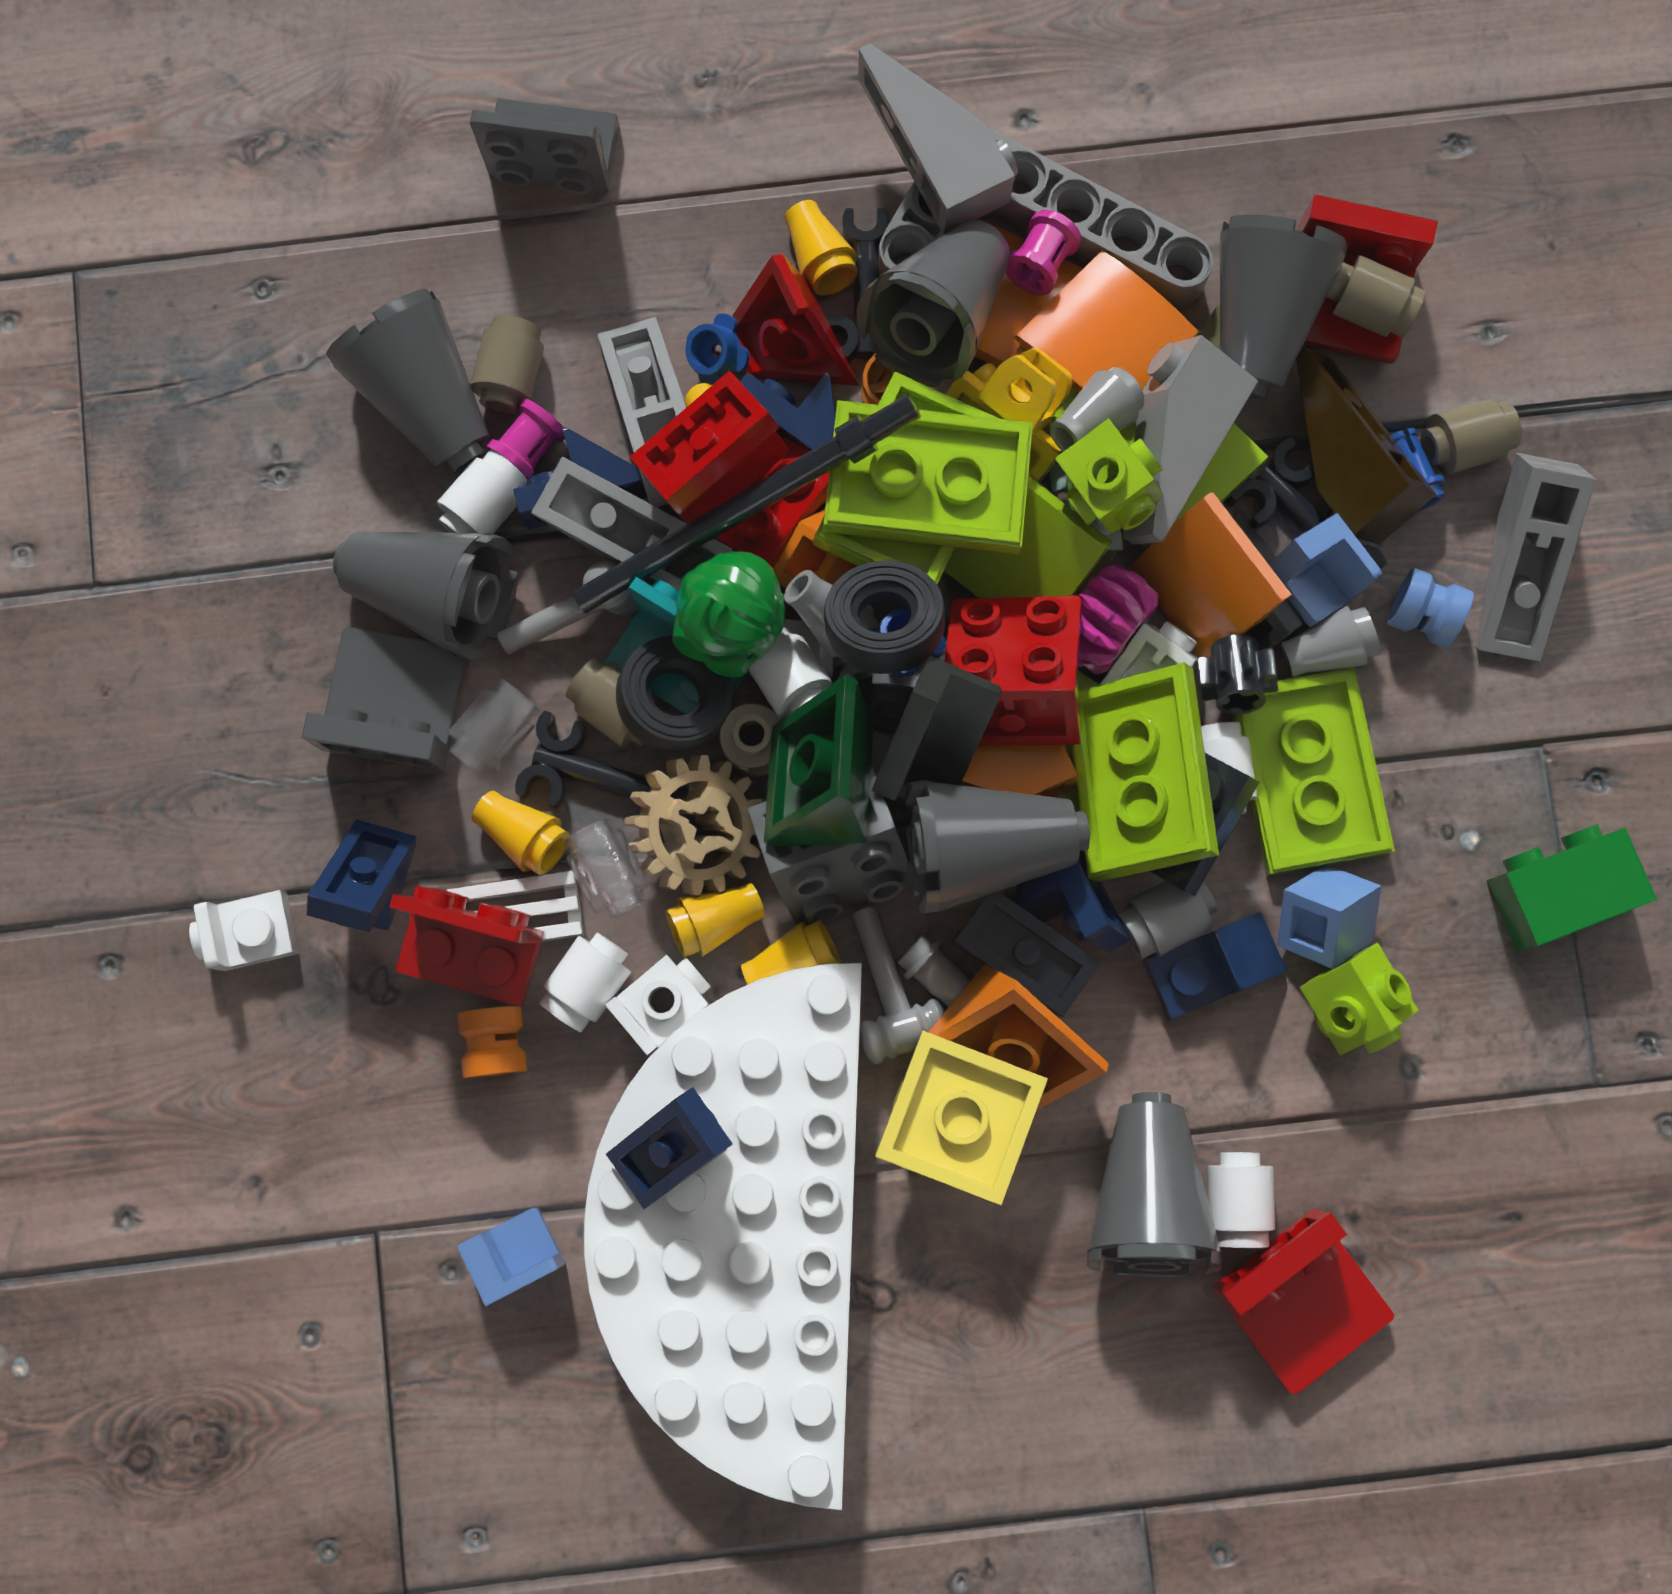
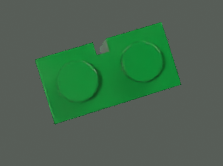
[1487,824,1657,951]

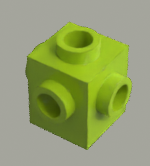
[1055,418,1165,535]
[1300,942,1418,1056]

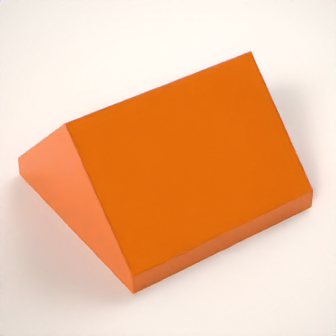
[928,964,1109,1111]

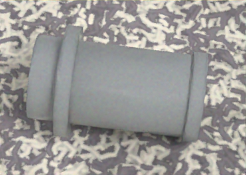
[897,934,972,1008]

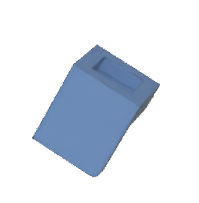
[1269,513,1382,627]
[1277,865,1382,969]
[457,1208,566,1306]

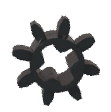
[1197,635,1278,715]

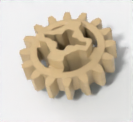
[624,755,762,895]

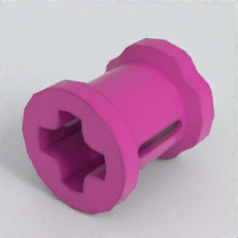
[1005,210,1081,296]
[486,398,565,480]

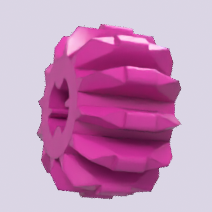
[1078,564,1158,675]

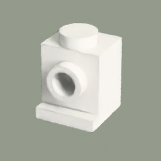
[605,955,711,1056]

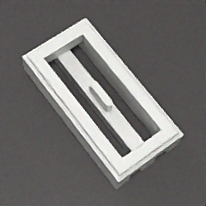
[447,871,584,942]

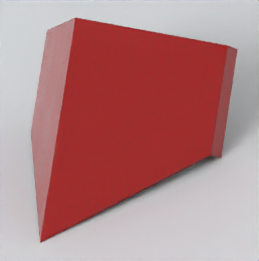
[732,254,860,386]

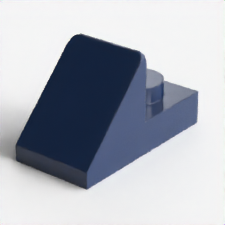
[740,372,835,451]
[513,427,647,530]
[306,820,417,932]
[1016,851,1131,953]
[1143,912,1287,1020]
[606,1087,733,1209]

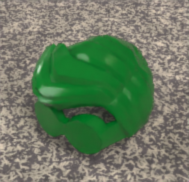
[672,551,786,677]

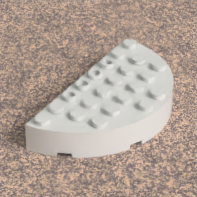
[584,963,862,1510]

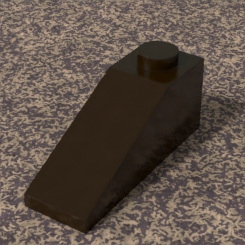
[1296,347,1437,545]

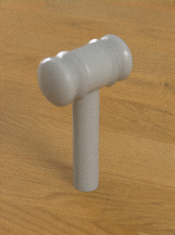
[498,561,637,655]
[852,906,945,1064]

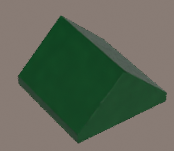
[763,675,874,846]

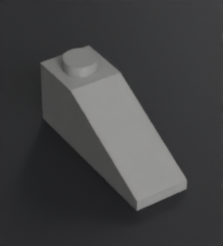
[858,43,1018,235]
[597,317,686,507]
[1123,335,1258,545]
[1476,453,1596,662]
[531,456,733,591]

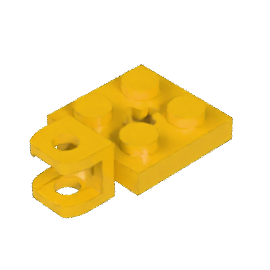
[946,347,1072,483]

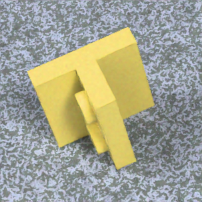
[875,1031,1048,1205]

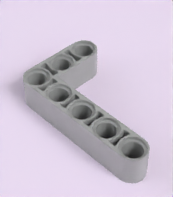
[878,127,1213,310]

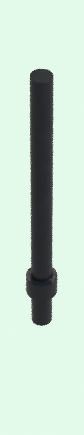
[573,394,921,613]

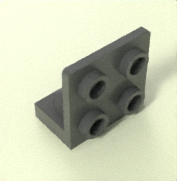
[470,98,619,195]
[301,627,467,772]
[748,764,912,925]

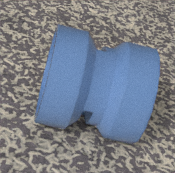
[1387,567,1474,649]

